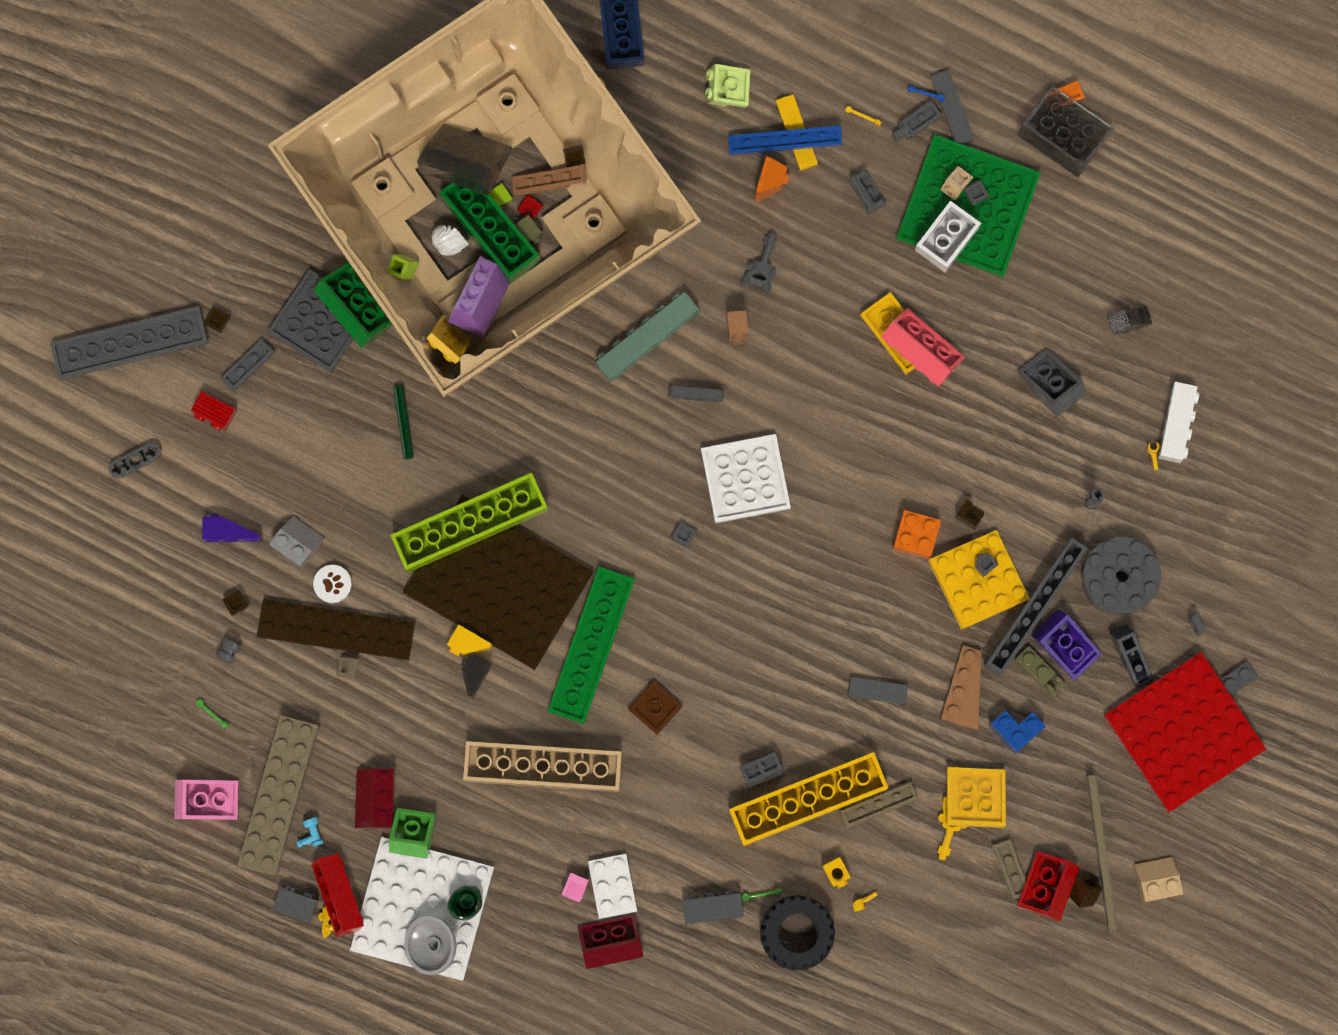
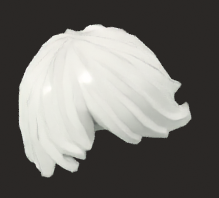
[432,225,469,256]

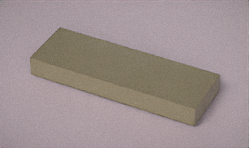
[992,839,1026,901]

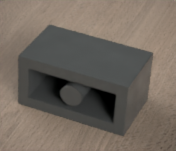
[272,886,319,924]

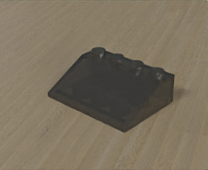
[1017,86,1114,178]
[417,123,512,196]

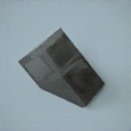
[1107,306,1152,335]

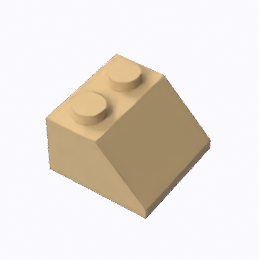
[1134,857,1183,903]

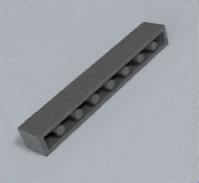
[984,538,1088,677]

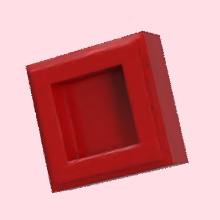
[517,195,543,220]

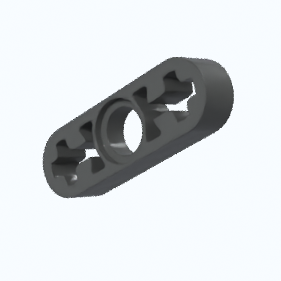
[668,386,724,402]
[109,443,162,479]

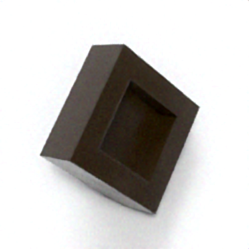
[563,144,585,167]
[204,307,231,334]
[222,590,249,617]

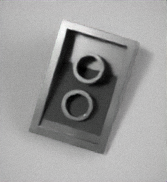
[1018,349,1086,417]

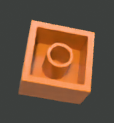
[893,510,941,560]

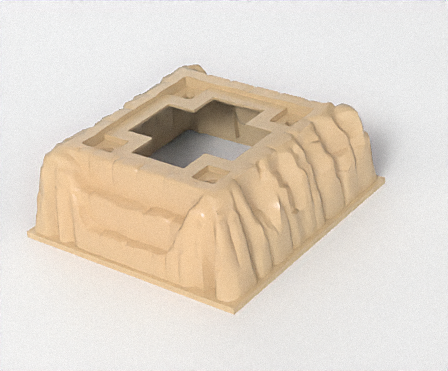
[268,0,701,397]

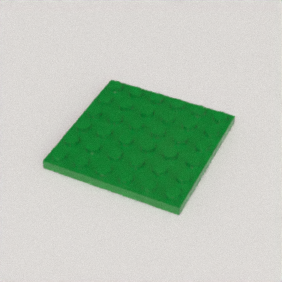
[896,135,1041,278]

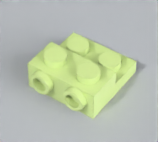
[705,64,750,108]

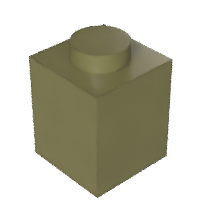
[515,215,543,247]

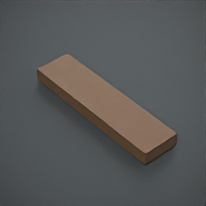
[512,164,587,196]

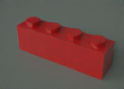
[311,853,364,937]

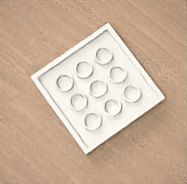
[701,434,791,524]

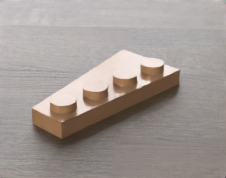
[941,645,981,731]

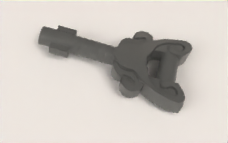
[741,233,777,295]

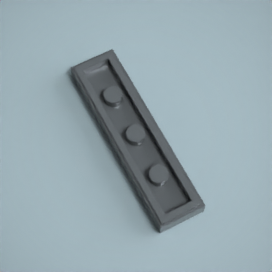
[930,70,974,144]

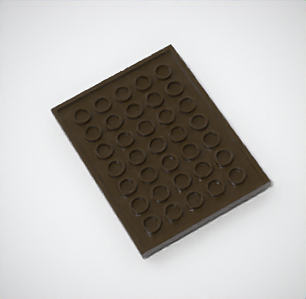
[403,494,594,671]

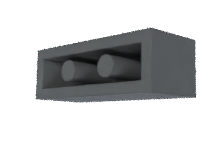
[682,890,744,925]

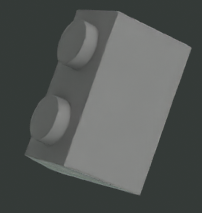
[269,516,325,569]

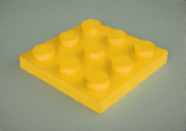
[946,767,1006,828]

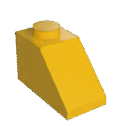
[447,625,493,657]

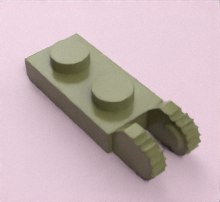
[1015,646,1066,697]

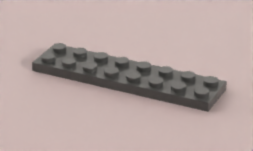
[50,306,208,380]

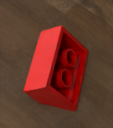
[1017,851,1080,922]

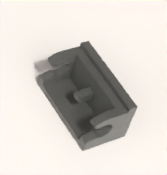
[850,170,887,215]
[740,752,784,790]

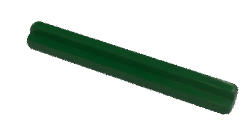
[393,385,414,460]

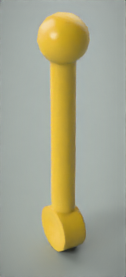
[845,106,882,126]

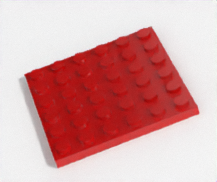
[1104,652,1266,813]

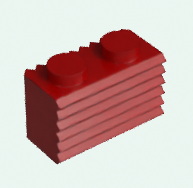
[191,391,237,431]

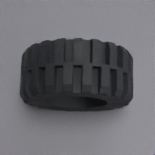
[760,895,835,971]

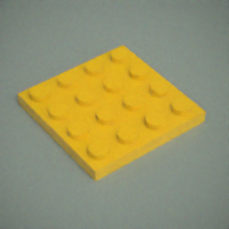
[928,530,1030,630]

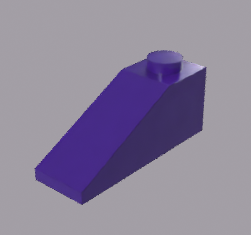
[202,514,262,543]

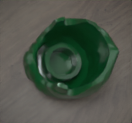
[448,885,482,921]

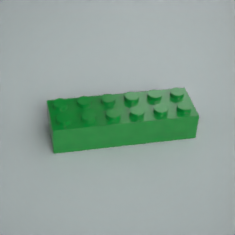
[439,170,540,284]

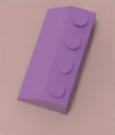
[448,256,509,338]

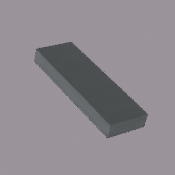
[221,338,275,392]
[848,677,908,705]

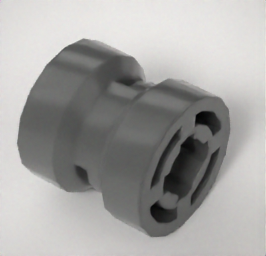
[215,638,241,664]

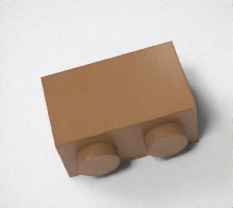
[726,310,749,345]

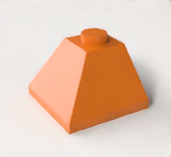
[755,156,790,202]

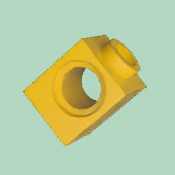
[822,857,851,889]

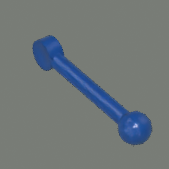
[908,85,945,102]

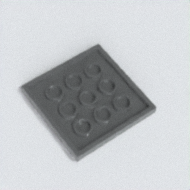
[267,269,354,373]

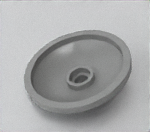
[404,916,456,975]

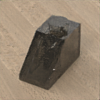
[461,653,492,699]

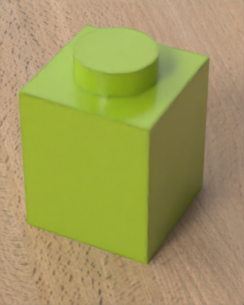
[387,254,419,280]

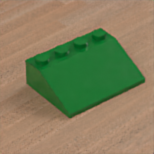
[314,262,393,348]

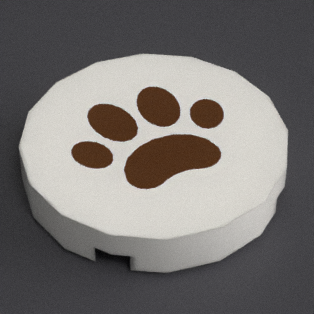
[313,565,352,604]

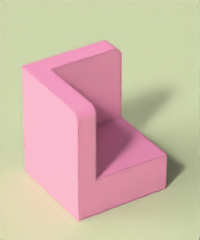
[562,873,589,902]

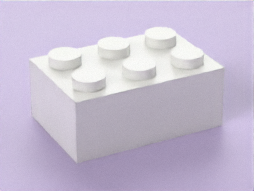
[915,201,981,273]

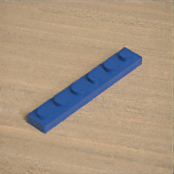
[728,125,843,156]

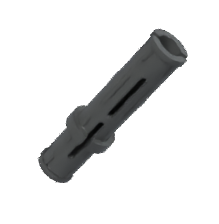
[1085,488,1104,510]

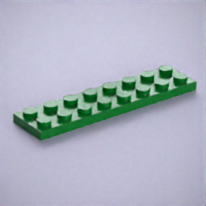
[548,567,635,725]

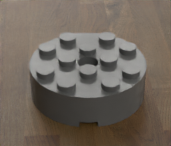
[1082,537,1161,616]

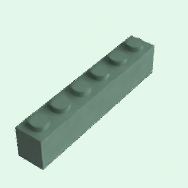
[596,292,699,383]

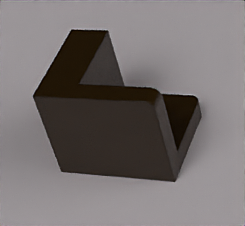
[956,499,984,530]
[1069,876,1102,908]

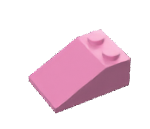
[174,780,238,820]

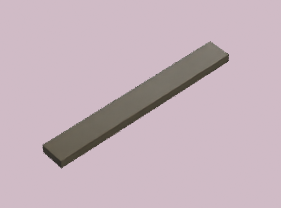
[1086,775,1117,932]

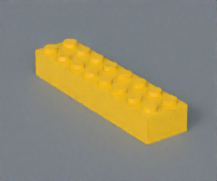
[729,752,888,847]

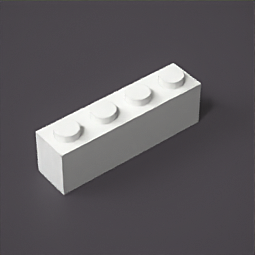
[1158,382,1199,463]

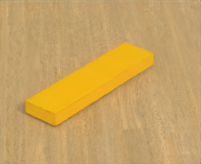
[776,94,818,171]

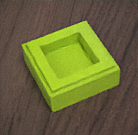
[488,184,513,208]

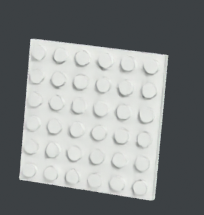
[350,837,494,981]

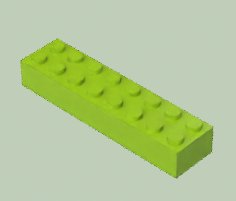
[390,473,548,573]

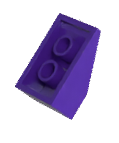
[1031,609,1102,680]

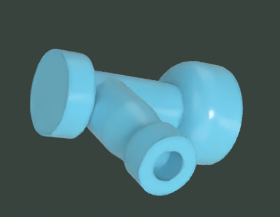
[296,817,324,848]

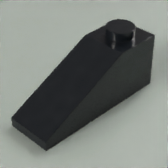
[1109,625,1154,689]

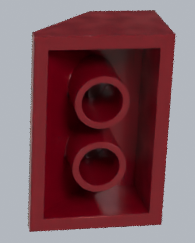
[355,769,396,829]
[577,914,644,969]

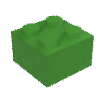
[389,808,436,859]

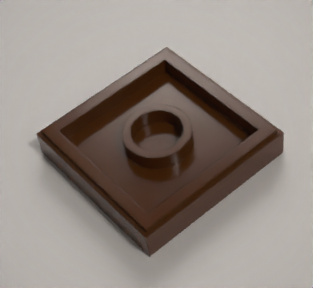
[628,680,683,735]

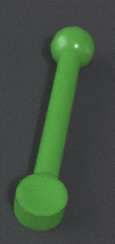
[196,699,228,729]
[742,888,782,901]

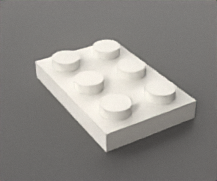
[588,854,637,919]

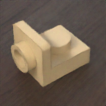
[941,166,973,200]

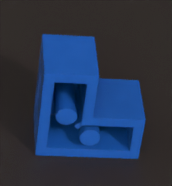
[989,710,1046,754]

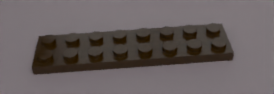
[257,599,416,661]

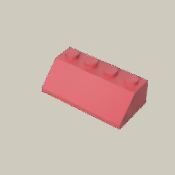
[881,308,965,387]

